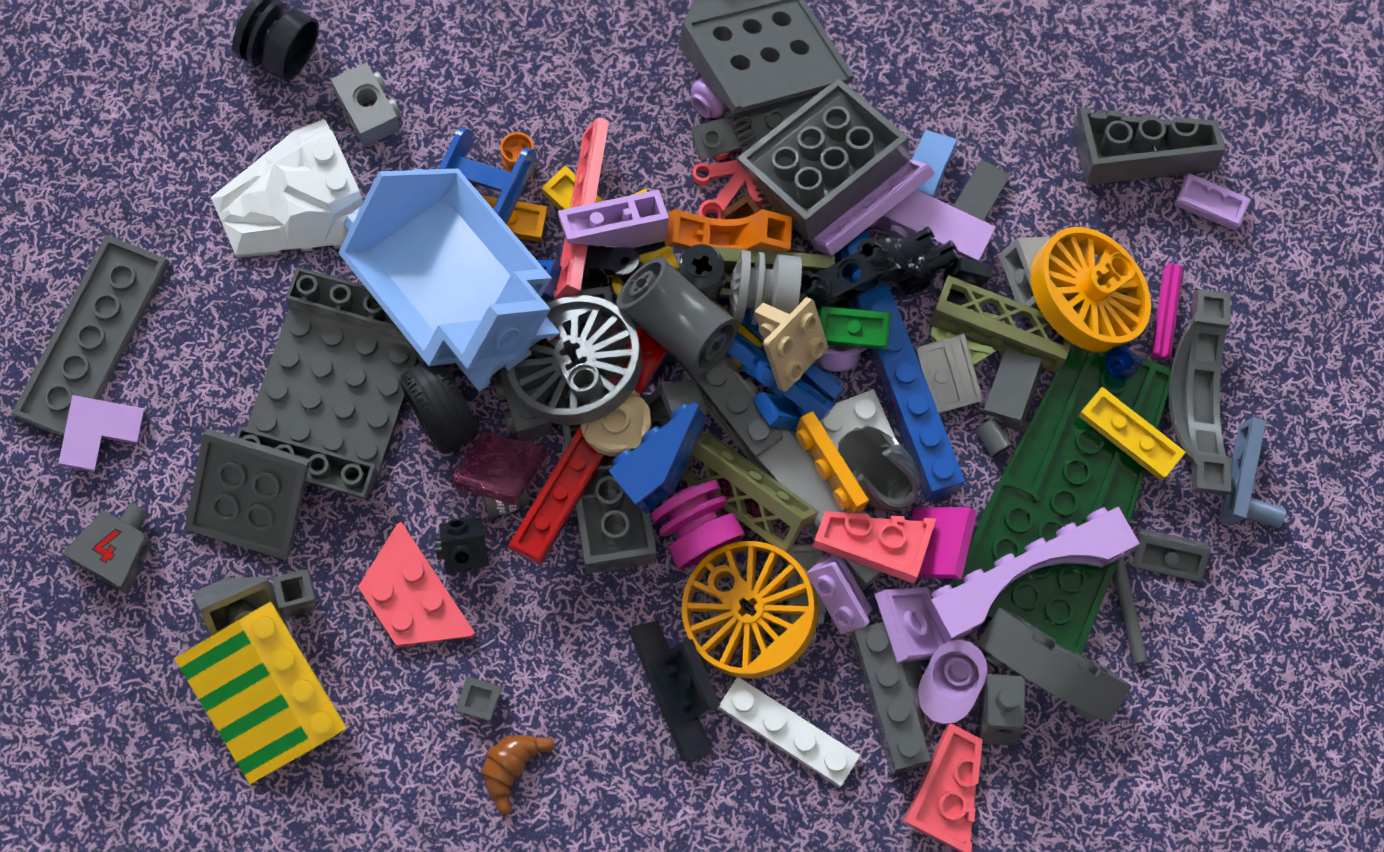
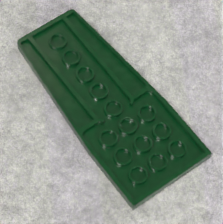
[952,344,1171,655]

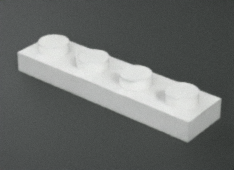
[718,677,860,788]

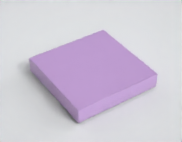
[875,587,945,663]

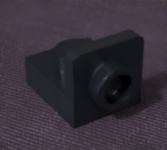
[942,257,993,306]

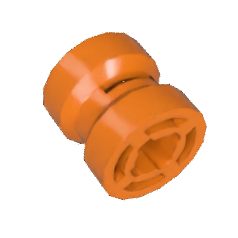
[500,132,534,172]

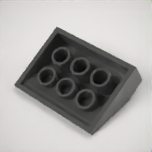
[737,78,910,242]

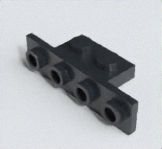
[628,620,720,762]

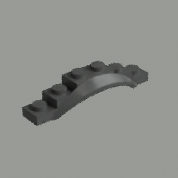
[1169,289,1231,495]

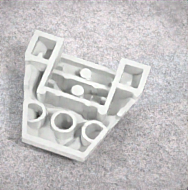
[211,119,363,258]

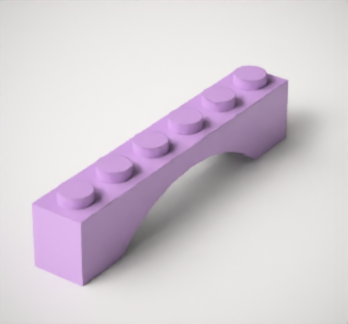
[926,507,1140,643]

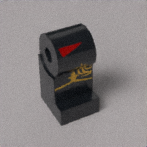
[581,246,643,290]

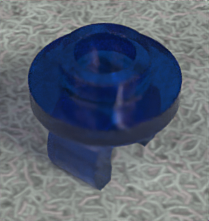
[1105,343,1144,380]

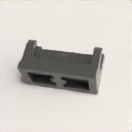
[984,348,1043,433]

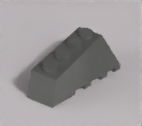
[850,622,931,776]

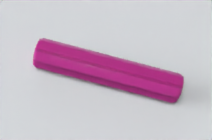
[1151,263,1183,361]

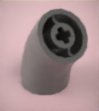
[616,257,739,375]

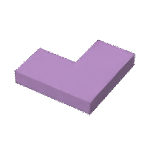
[58,395,144,472]

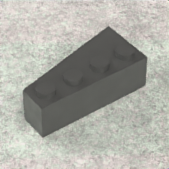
[1073,107,1226,186]

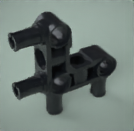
[800,226,961,309]

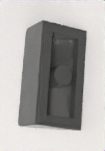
[1132,528,1211,583]

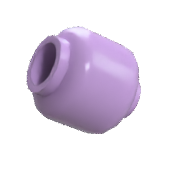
[690,76,730,119]

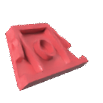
[358,522,476,648]

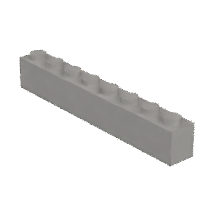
[682,356,884,591]

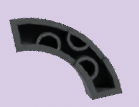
[977,607,1132,722]

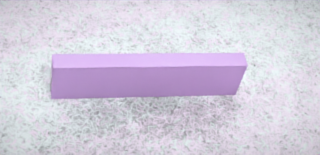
[810,159,935,256]

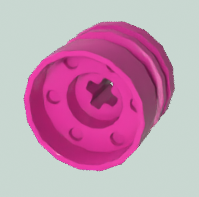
[650,480,745,570]

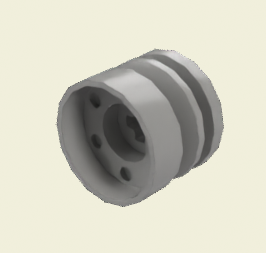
[730,250,802,325]

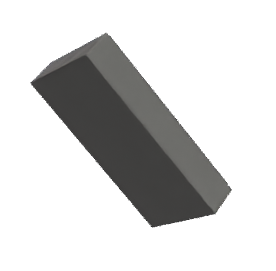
[953,159,1010,221]

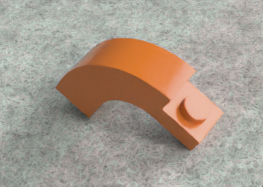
[666,209,792,252]

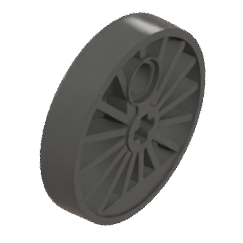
[507,295,642,425]

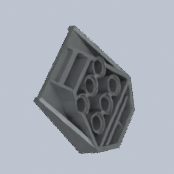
[678,0,854,114]

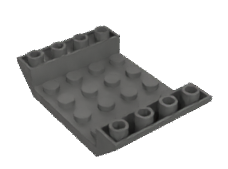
[235,267,419,499]

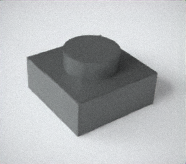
[456,676,502,723]

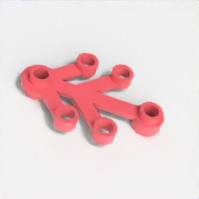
[692,148,766,219]

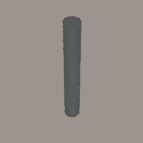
[1113,558,1148,665]

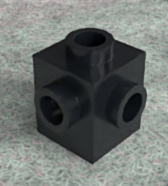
[434,517,489,572]

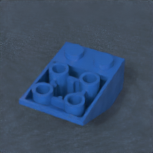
[608,402,707,514]

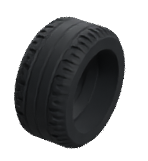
[399,362,479,454]

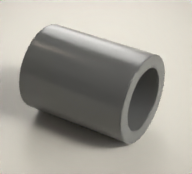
[975,419,1012,458]

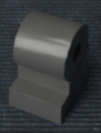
[272,569,317,616]

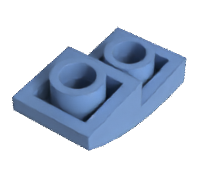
[912,130,957,198]

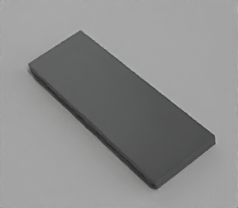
[11,234,170,439]

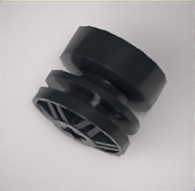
[232,0,319,82]

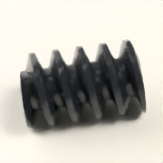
[679,244,725,302]

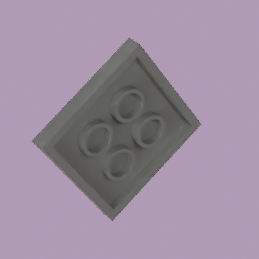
[185,429,311,560]

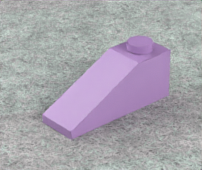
[558,190,669,248]

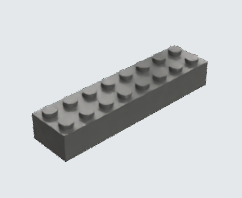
[544,286,657,575]

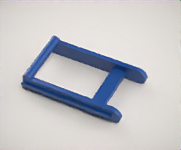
[438,127,536,225]

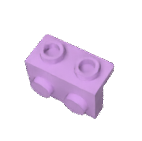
[806,553,873,634]

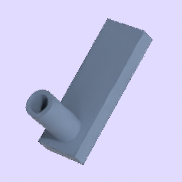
[1219,417,1286,528]

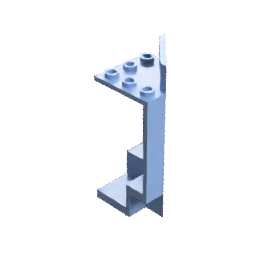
[338,168,560,392]

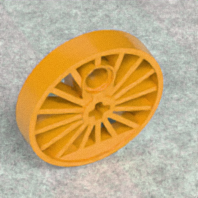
[1030,227,1151,352]
[682,541,819,679]

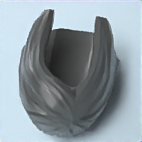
[838,425,921,512]

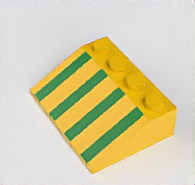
[174,601,346,784]

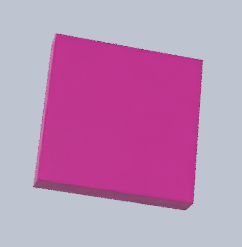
[911,507,977,579]

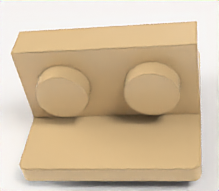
[754,297,828,392]

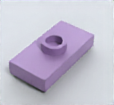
[1174,173,1251,231]

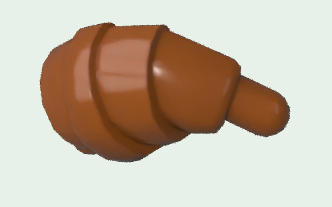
[480,735,555,816]

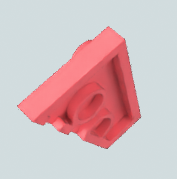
[812,511,936,584]
[902,723,983,852]

